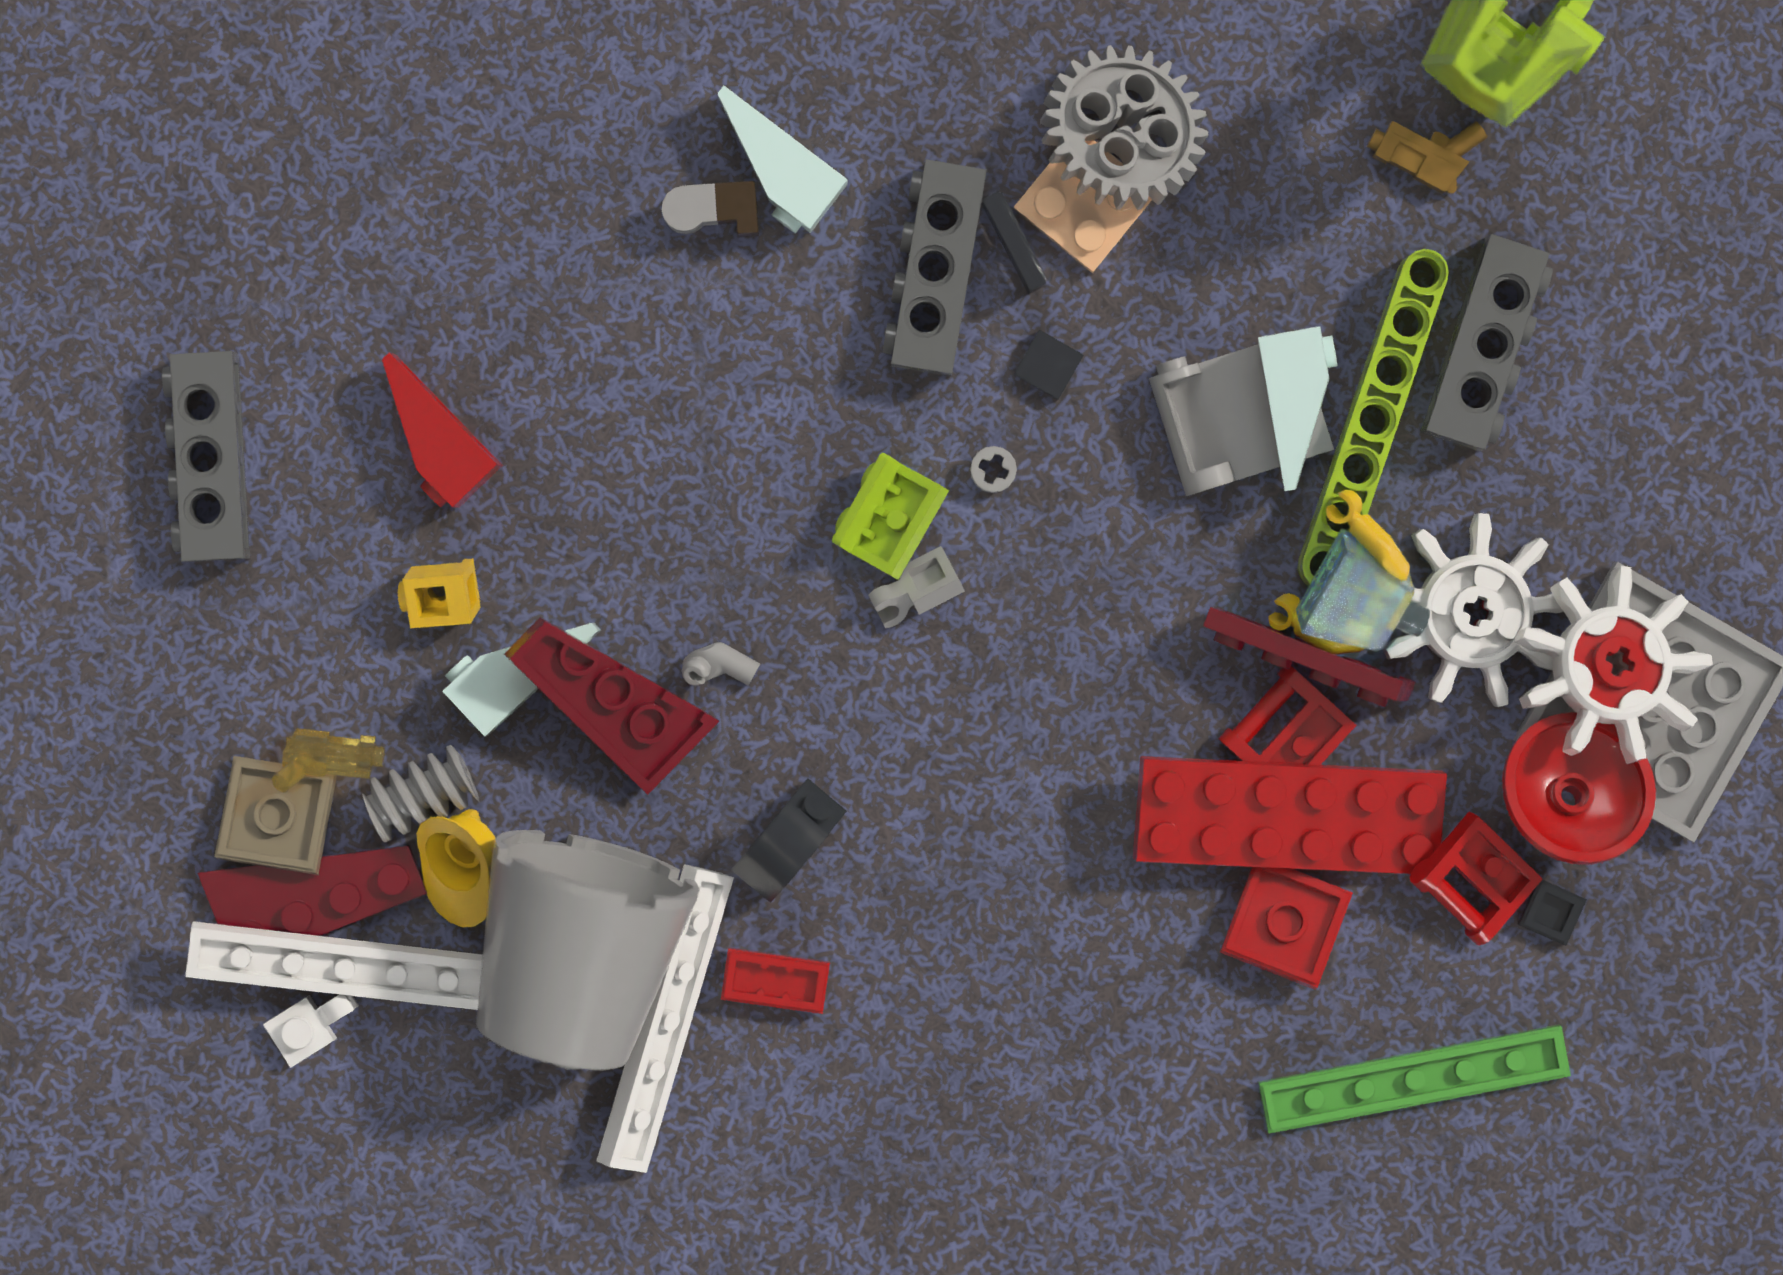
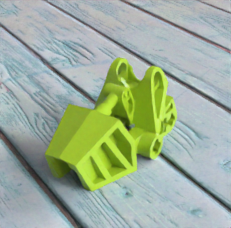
[1421,0,1605,128]

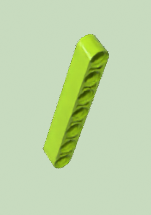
[1297,249,1449,589]

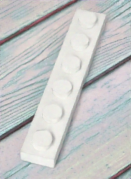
[597,864,734,1173]
[185,922,483,1010]

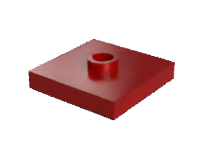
[1220,867,1353,990]

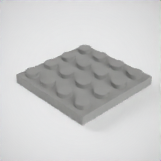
[1513,562,1783,842]

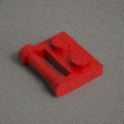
[1218,666,1357,765]
[1410,811,1543,945]

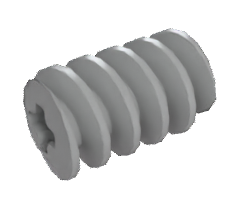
[363,745,480,843]

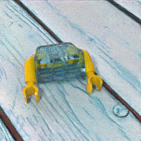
[1268,490,1430,655]

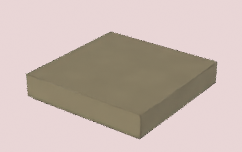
[214,756,337,875]

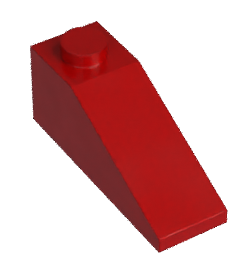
[382,352,503,508]

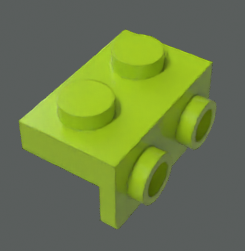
[832,453,949,580]

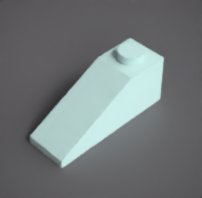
[717,86,848,233]
[1258,326,1338,491]
[443,623,601,736]

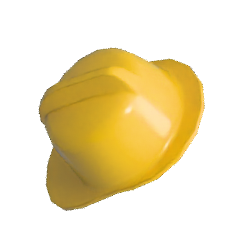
[416,809,496,927]

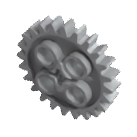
[1040,45,1208,210]

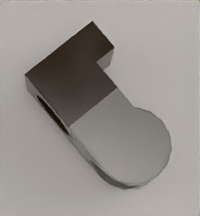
[661,181,759,238]

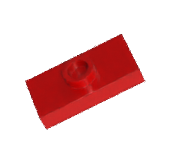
[721,947,830,1014]

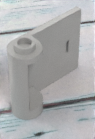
[1149,344,1334,496]

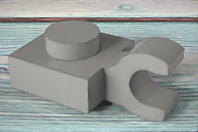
[868,546,965,628]

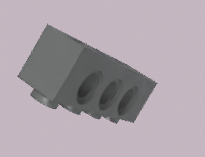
[882,159,987,377]
[1420,234,1553,452]
[162,351,250,562]

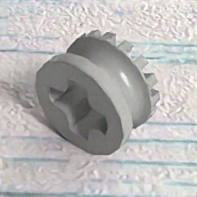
[970,446,1017,493]

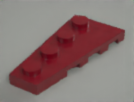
[1203,607,1416,707]
[504,617,719,795]
[198,845,428,936]

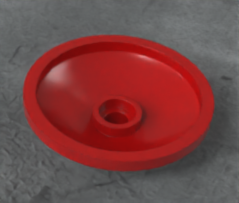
[1502,712,1656,865]

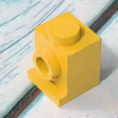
[398,559,480,628]

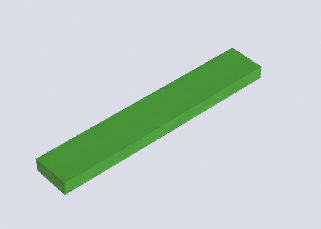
[1258,1025,1571,1134]

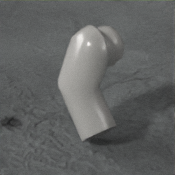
[681,642,760,686]

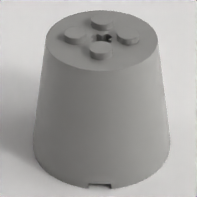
[476,830,699,1070]

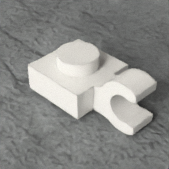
[263,994,359,1068]

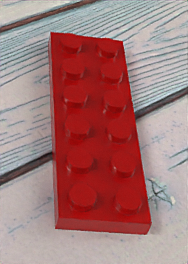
[1133,756,1447,874]

